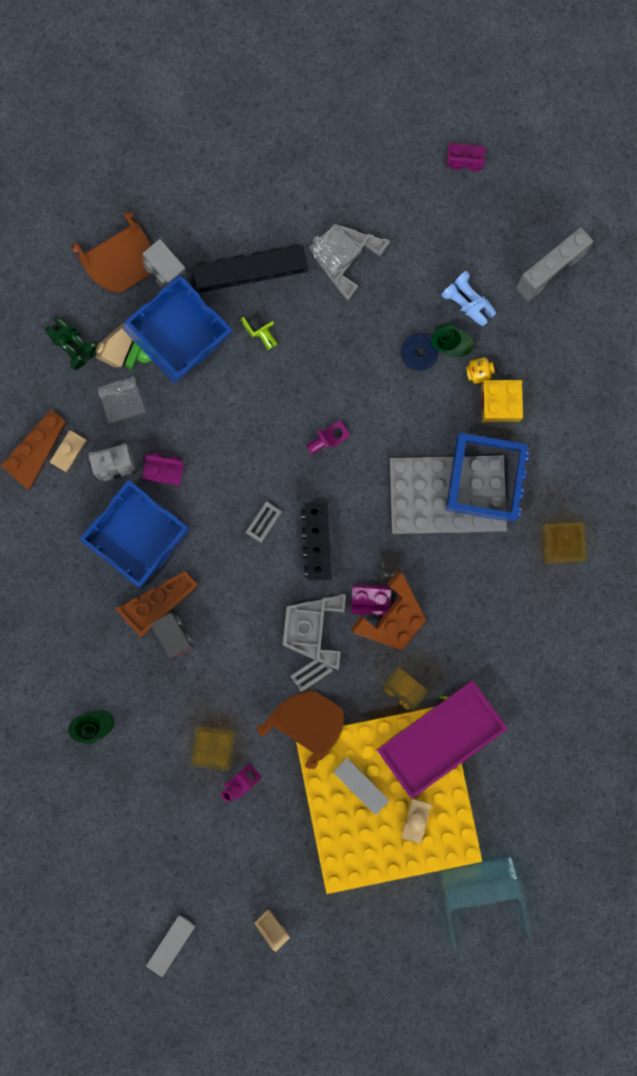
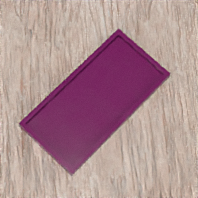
[376,680,508,799]

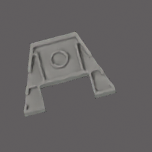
[312,224,390,301]
[283,594,346,670]

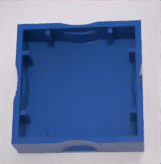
[123,275,232,384]
[79,480,190,589]

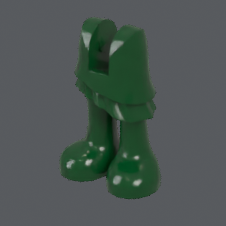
[45,316,98,371]

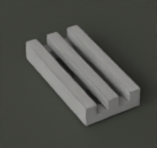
[245,501,282,544]
[291,660,333,692]

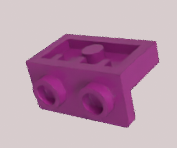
[446,143,486,172]
[142,453,184,486]
[351,584,391,617]

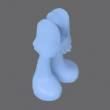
[441,271,496,326]

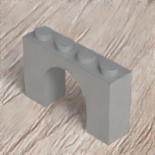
[516,227,594,302]

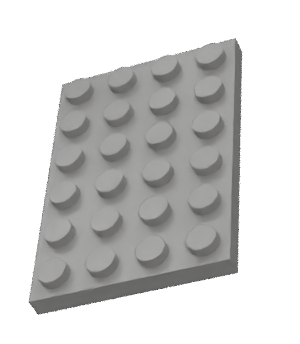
[390,456,507,534]

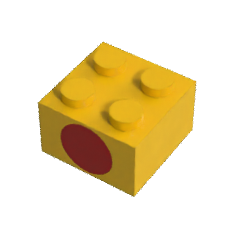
[481,380,523,422]

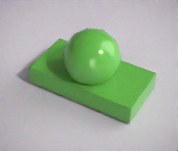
[125,342,151,370]

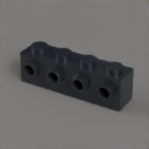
[301,502,332,582]

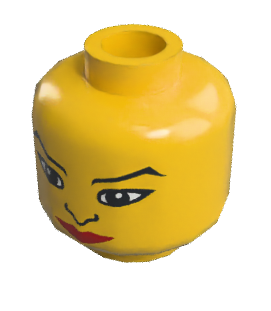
[466,357,495,384]

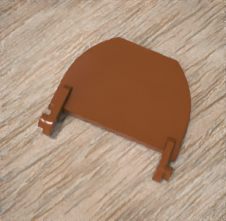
[71,211,151,293]
[257,691,344,769]

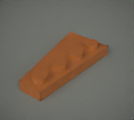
[0,409,67,491]
[115,571,199,638]

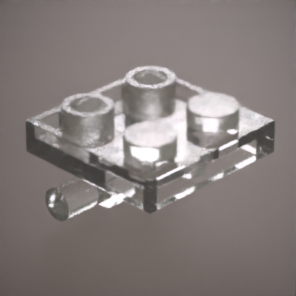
[308,224,361,277]
[98,376,146,424]

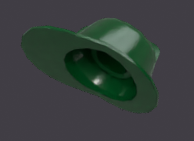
[431,323,473,357]
[68,710,115,745]

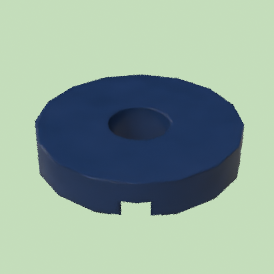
[401,334,438,371]

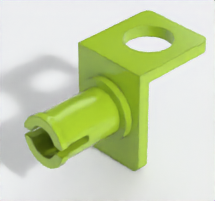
[241,317,278,350]

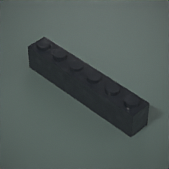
[192,244,308,293]

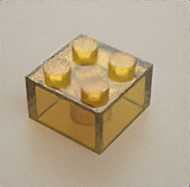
[541,522,587,565]
[381,666,429,710]
[190,726,236,771]

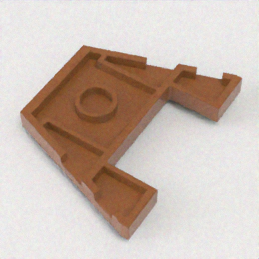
[350,571,426,650]

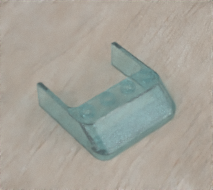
[439,856,532,951]

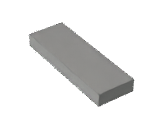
[333,758,389,815]
[146,914,196,977]

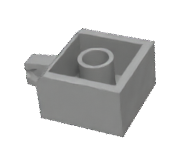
[89,443,136,482]

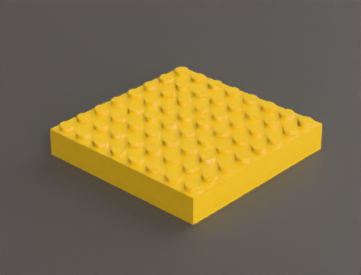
[296,706,482,894]

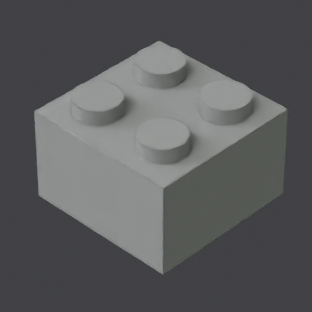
[142,239,185,289]

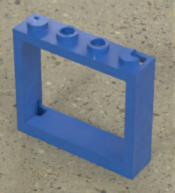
[445,433,529,522]

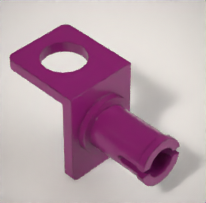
[306,421,350,455]
[221,763,262,802]

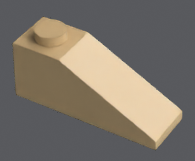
[95,323,132,367]

